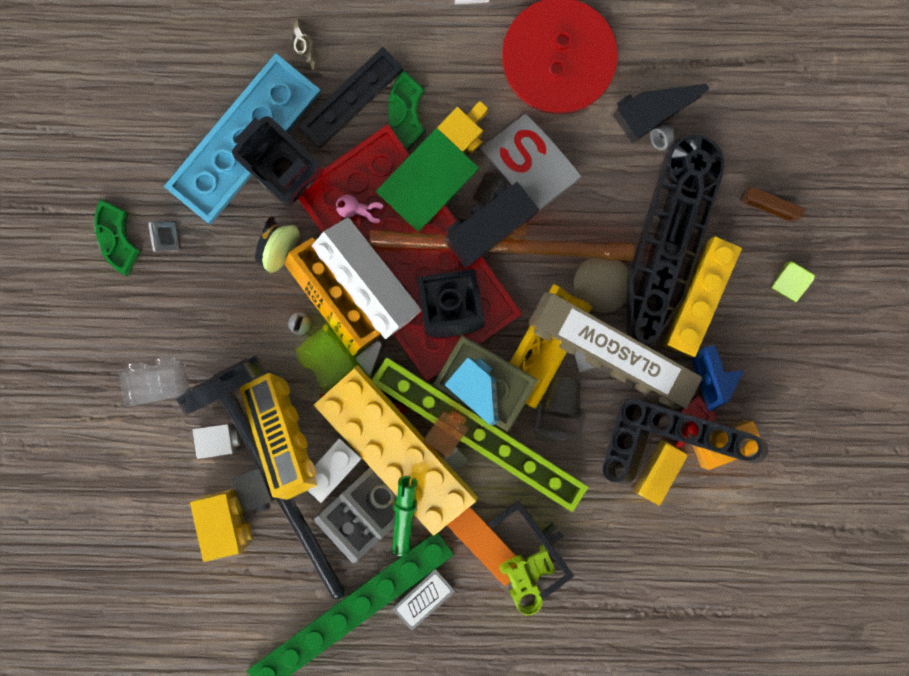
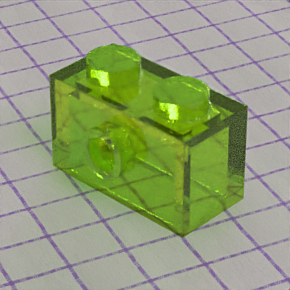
[295,323,363,391]

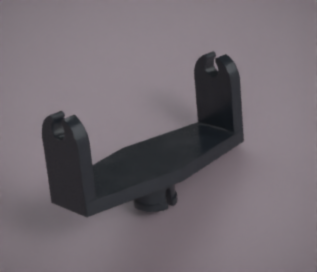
[488,501,574,600]

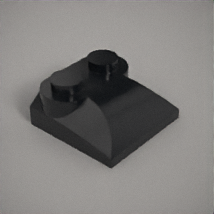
[417,269,485,338]

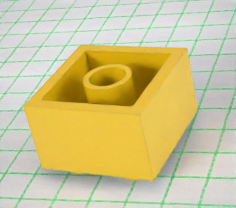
[190,488,253,562]

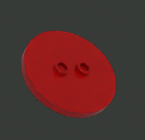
[502,0,618,114]

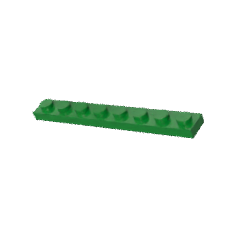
[247,532,454,676]

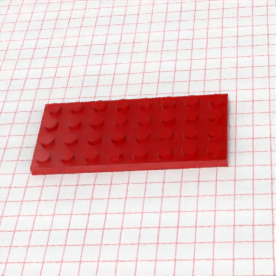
[298,124,522,381]

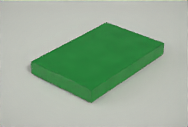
[376,128,479,233]

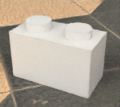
[307,437,362,503]

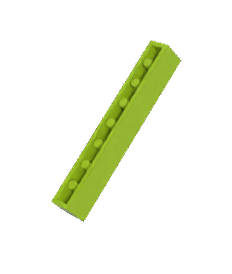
[372,357,589,512]

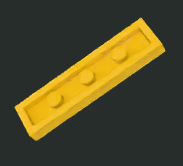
[510,284,592,409]

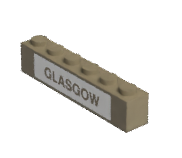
[528,292,703,410]

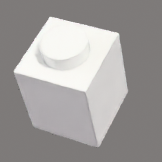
[193,423,241,459]

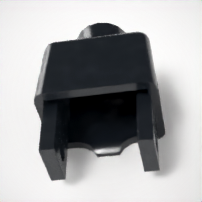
[232,116,322,206]

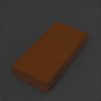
[740,186,805,223]

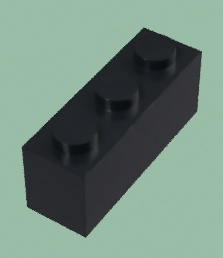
[444,182,539,269]

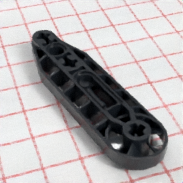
[627,134,725,346]

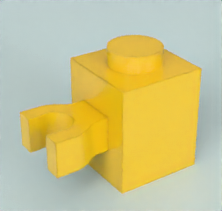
[437,101,488,155]

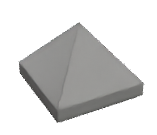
[148,222,180,252]

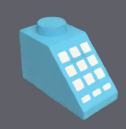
[445,357,499,425]

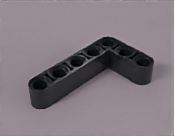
[602,399,768,484]

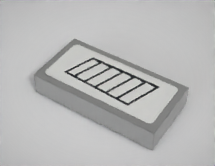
[392,568,455,631]

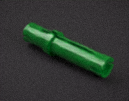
[391,476,418,556]

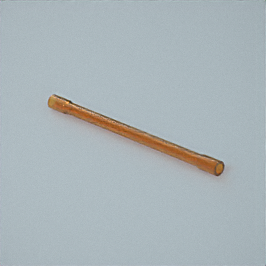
[370,229,634,261]

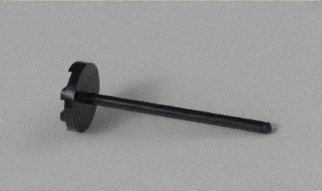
[175,355,345,599]

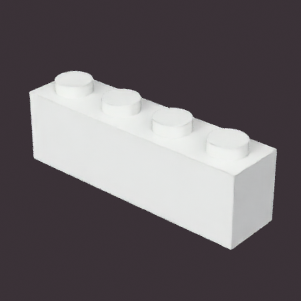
[312,217,422,339]

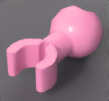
[336,195,383,224]

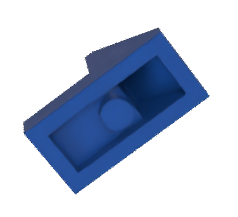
[691,345,743,412]

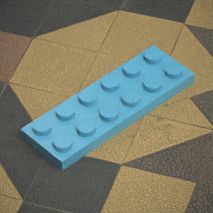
[164,53,322,225]

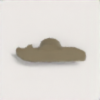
[293,19,320,71]

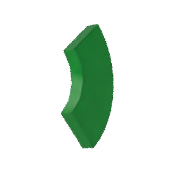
[388,70,426,151]
[94,198,141,277]

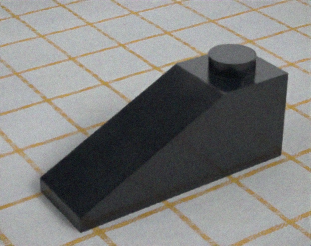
[613,84,710,144]

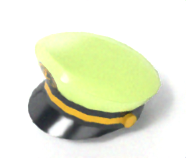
[255,216,300,273]

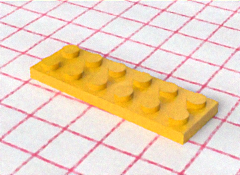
[314,365,478,536]

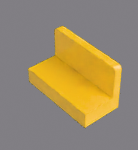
[632,440,688,506]

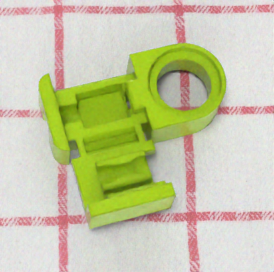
[499,545,556,615]

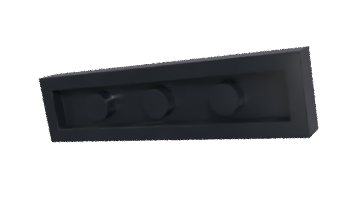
[299,47,403,149]

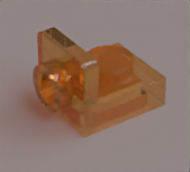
[424,409,469,457]

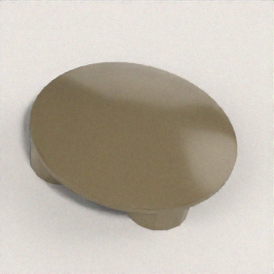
[573,255,629,313]

